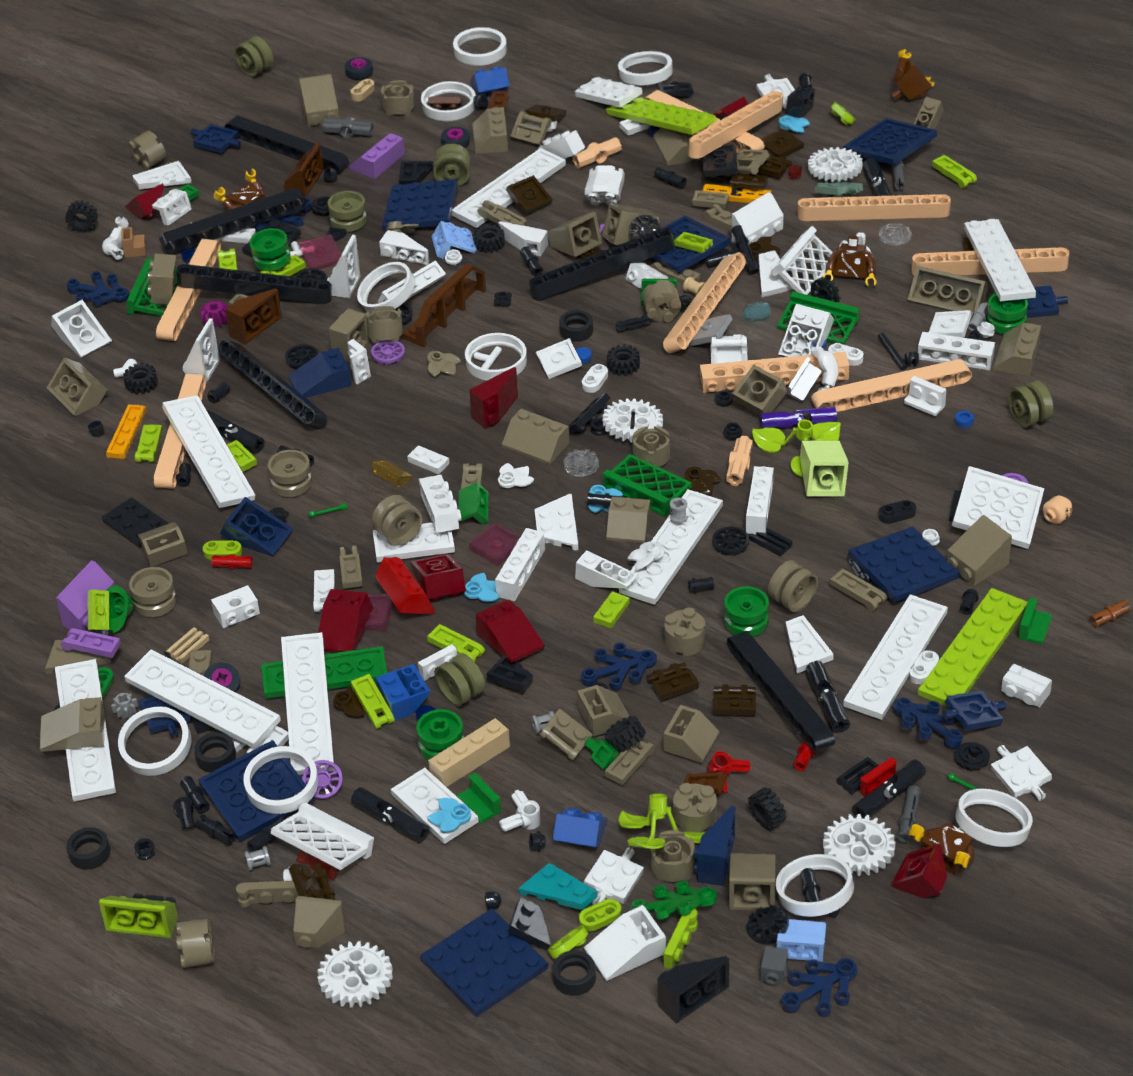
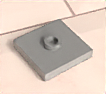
[689,314,733,346]

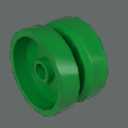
[250,228,291,271]
[986,293,1028,334]
[724,586,769,637]
[416,709,464,760]

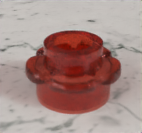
[788,163,802,180]

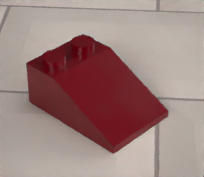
[469,367,518,429]
[410,554,466,600]
[318,589,373,653]
[476,599,545,663]

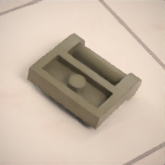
[510,111,552,146]
[737,149,770,175]
[539,709,593,761]

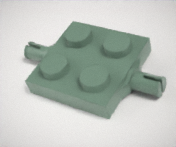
[815,182,863,197]

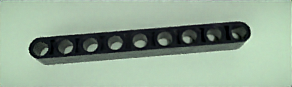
[224,116,349,174]
[159,188,307,254]
[529,228,675,300]
[177,264,332,304]
[218,339,327,428]
[727,631,835,752]

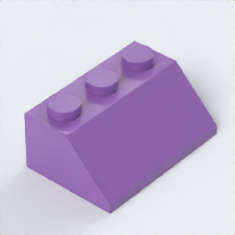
[349,133,405,179]
[56,560,115,631]

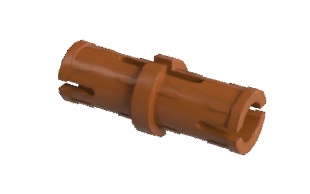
[1089,599,1131,628]

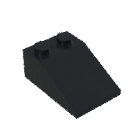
[657,956,729,1024]

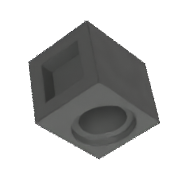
[761,946,788,985]

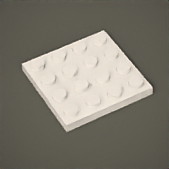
[952,466,1044,549]

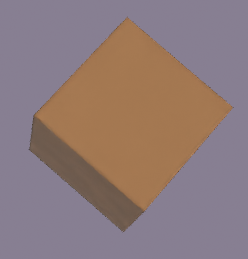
[121,227,146,258]

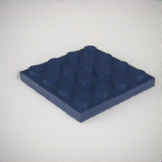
[843,118,937,165]
[382,179,458,231]
[652,216,731,272]
[848,527,960,603]
[198,740,315,842]
[420,908,549,1017]

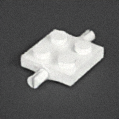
[756,74,795,109]
[991,745,1052,801]
[584,848,644,905]

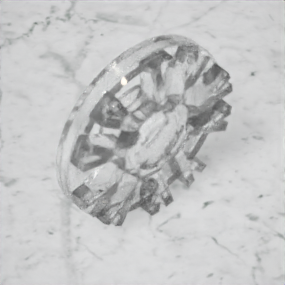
[879,223,912,248]
[564,448,599,477]

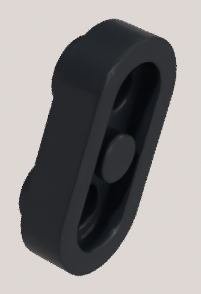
[878,500,916,524]

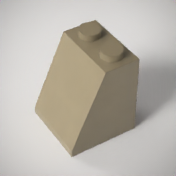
[299,74,340,127]
[602,203,660,245]
[547,212,602,257]
[947,515,1012,586]
[729,853,775,910]

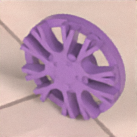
[371,340,405,365]
[302,760,343,800]

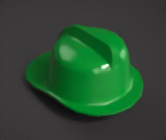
[106,585,133,633]

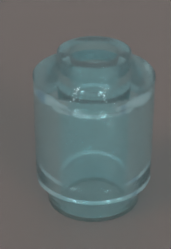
[743,301,771,322]

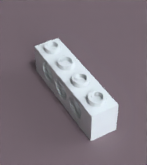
[918,332,995,370]
[746,466,774,534]
[419,475,461,533]
[495,528,545,601]

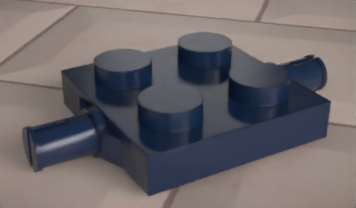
[191,124,241,154]
[1026,285,1068,318]
[942,690,1006,731]
[138,695,191,737]

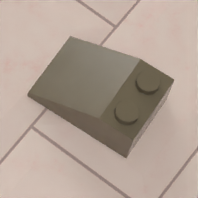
[40,697,105,752]

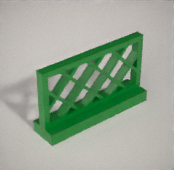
[127,258,178,316]
[777,291,860,345]
[603,454,692,517]

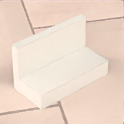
[786,357,822,403]

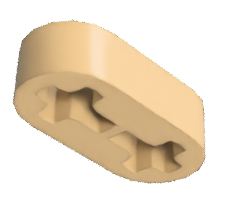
[351,79,375,101]

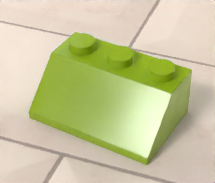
[99,896,178,938]

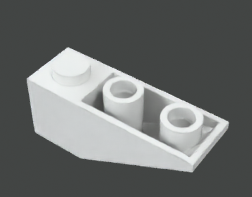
[538,130,585,158]
[499,221,548,256]
[379,230,429,265]
[575,550,638,589]

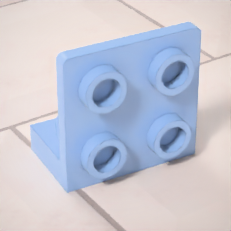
[432,221,476,258]
[777,919,826,962]

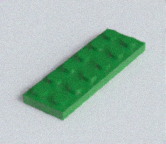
[261,646,387,699]

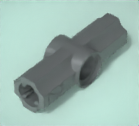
[323,117,374,138]

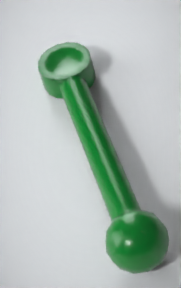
[308,503,347,518]
[947,773,978,790]

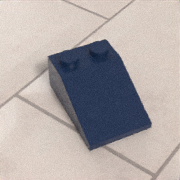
[289,348,351,398]
[220,497,293,557]
[694,806,735,886]

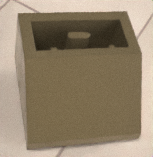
[138,522,188,567]
[577,685,629,737]
[663,705,719,763]

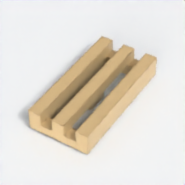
[166,627,209,664]

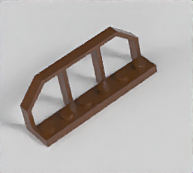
[402,264,486,348]

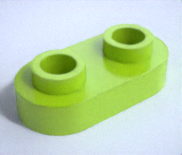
[831,102,856,125]
[203,540,242,560]
[579,899,622,931]
[548,925,588,959]

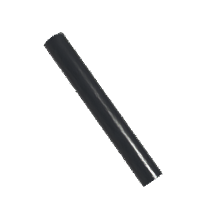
[878,332,908,370]

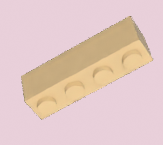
[428,718,510,787]

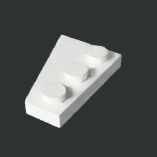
[133,161,192,189]
[785,615,833,673]

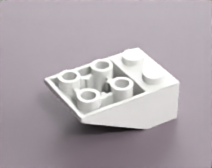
[779,304,834,357]
[584,905,666,981]

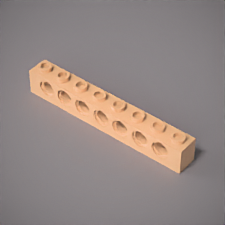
[700,352,849,393]

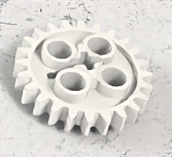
[808,147,862,182]
[602,398,663,442]
[823,814,895,876]
[318,941,393,1008]

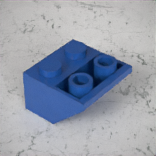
[470,66,510,95]
[376,664,430,721]
[553,808,608,847]

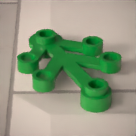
[630,881,718,919]

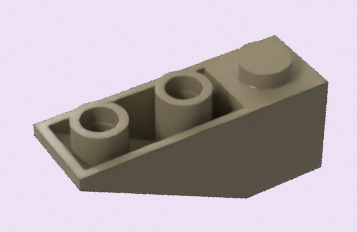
[914,97,944,129]

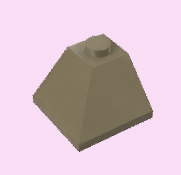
[293,896,346,948]

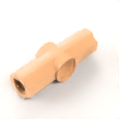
[572,137,622,169]
[726,436,753,486]

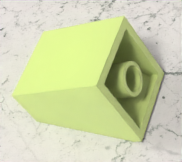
[800,441,849,496]

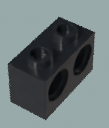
[786,85,815,118]

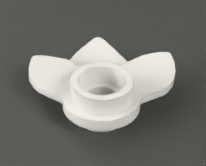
[498,463,534,488]
[628,542,664,570]

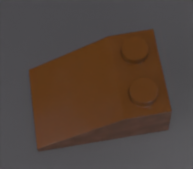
[225,289,282,345]

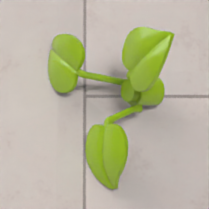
[752,419,841,478]
[619,794,706,849]

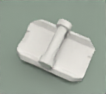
[711,335,748,364]

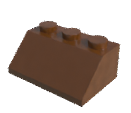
[284,143,324,198]

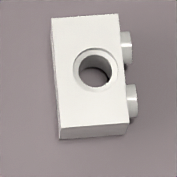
[211,585,260,628]

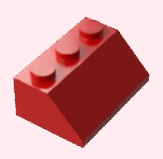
[375,557,435,614]

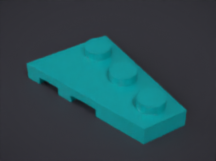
[518,863,598,910]

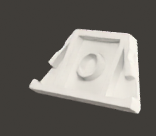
[535,494,578,550]

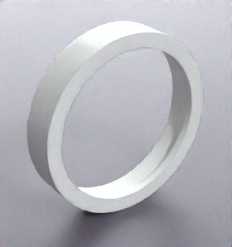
[453,28,507,65]
[618,51,673,85]
[421,82,475,121]
[357,262,415,313]
[465,333,527,380]
[118,707,192,776]
[244,746,319,814]
[955,789,1033,847]
[776,854,854,916]

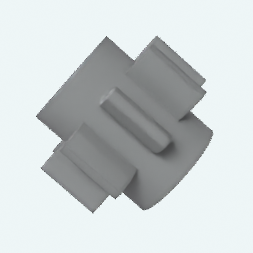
[111,693,138,718]

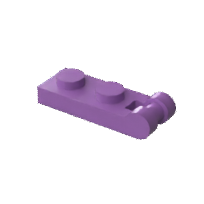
[61,628,121,658]

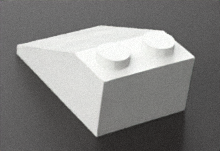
[327,235,361,298]
[51,300,112,358]
[183,318,220,383]

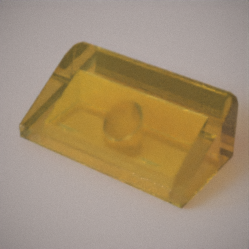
[371,460,413,487]

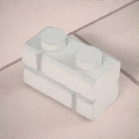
[1001,664,1052,708]

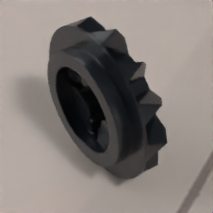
[311,196,330,216]
[955,742,990,771]

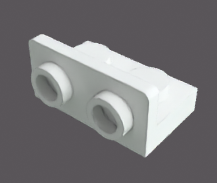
[152,189,191,226]
[625,263,668,289]
[347,339,371,384]
[904,376,947,416]

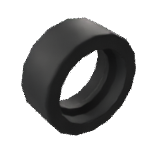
[559,310,593,342]
[194,732,236,772]
[66,827,110,869]
[552,950,596,996]

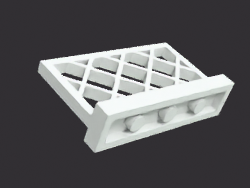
[770,226,833,295]
[271,803,374,870]

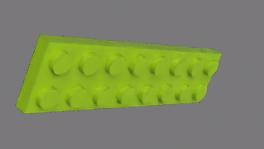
[606,97,717,135]
[918,588,1028,707]

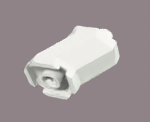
[585,166,625,205]

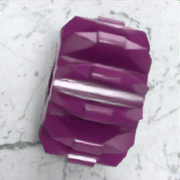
[200,300,228,328]

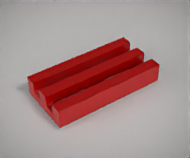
[859,757,897,797]

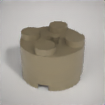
[381,80,415,116]
[128,130,166,170]
[642,280,681,322]
[366,306,403,343]
[632,426,671,471]
[664,607,706,656]
[673,783,717,833]
[650,830,695,882]
[176,918,215,968]

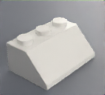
[732,192,783,244]

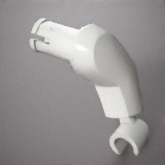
[102,217,128,259]
[812,346,839,391]

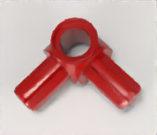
[707,751,751,795]

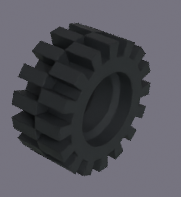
[65,200,98,233]
[473,224,505,253]
[607,344,640,376]
[123,363,158,395]
[605,716,646,752]
[748,787,787,830]

